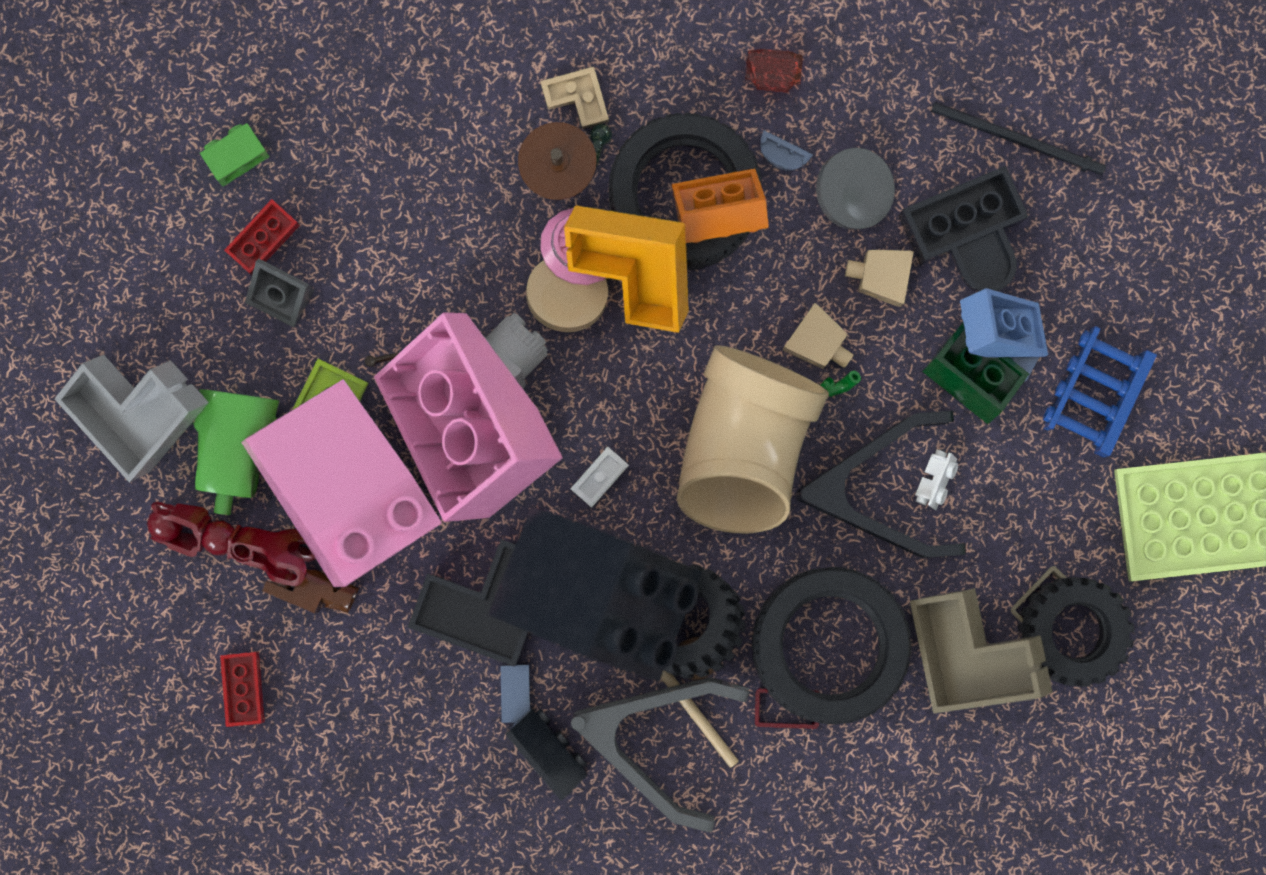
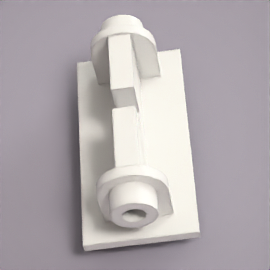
[915,450,958,510]

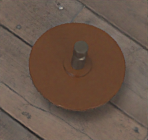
[518,122,597,200]

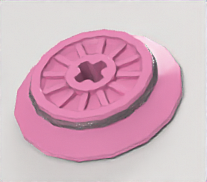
[540,208,606,285]

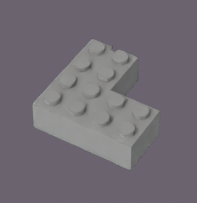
[55,355,209,483]

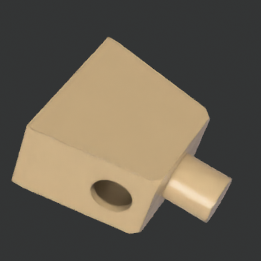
[845,250,914,307]
[782,303,854,369]

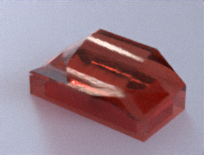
[745,49,803,93]

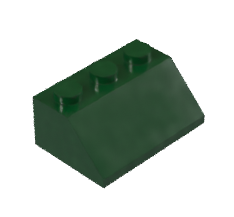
[922,322,1029,424]

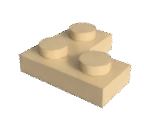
[540,67,609,129]

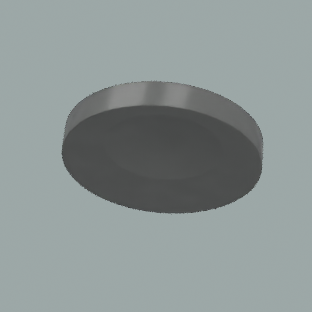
[816,148,895,230]

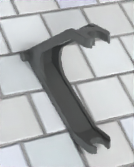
[571,677,750,832]

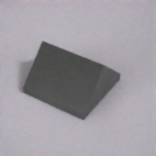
[245,259,314,327]

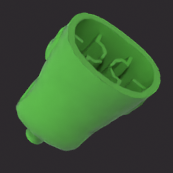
[193,389,280,515]

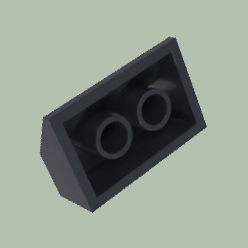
[505,707,588,801]

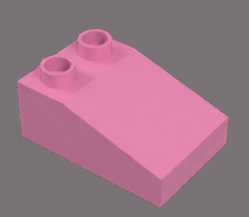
[374,313,563,522]
[241,379,442,587]

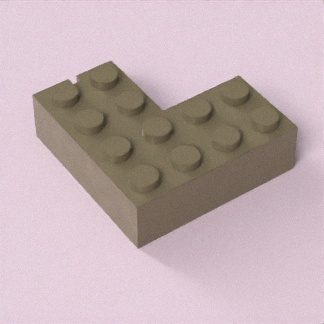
[910,588,1053,714]

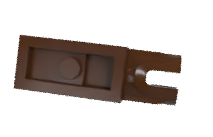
[262,569,359,613]

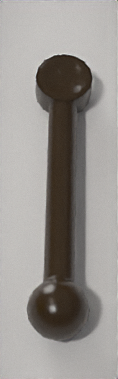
[365,352,400,367]

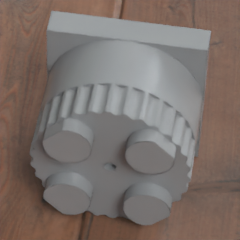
[482,313,548,389]

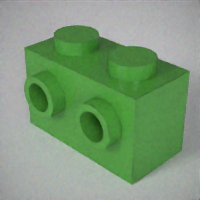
[200,123,270,187]

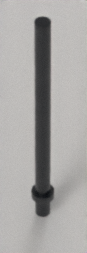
[930,102,1106,176]

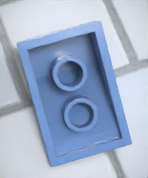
[960,288,1048,357]

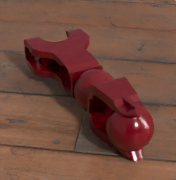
[147,501,315,586]

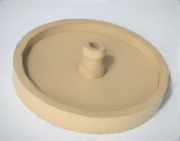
[526,260,608,332]

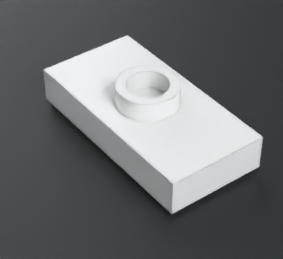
[571,447,629,508]

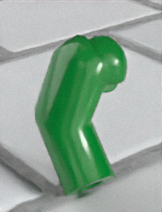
[820,371,861,397]

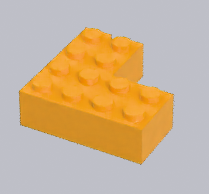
[564,205,689,333]

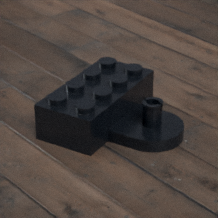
[898,166,1028,292]

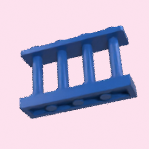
[1042,326,1157,458]

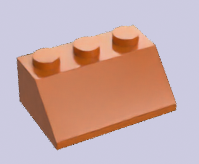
[672,168,769,243]

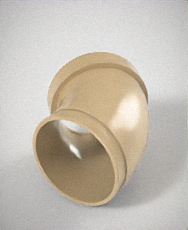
[677,345,829,533]

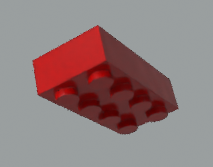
[224,199,300,275]
[220,651,265,727]

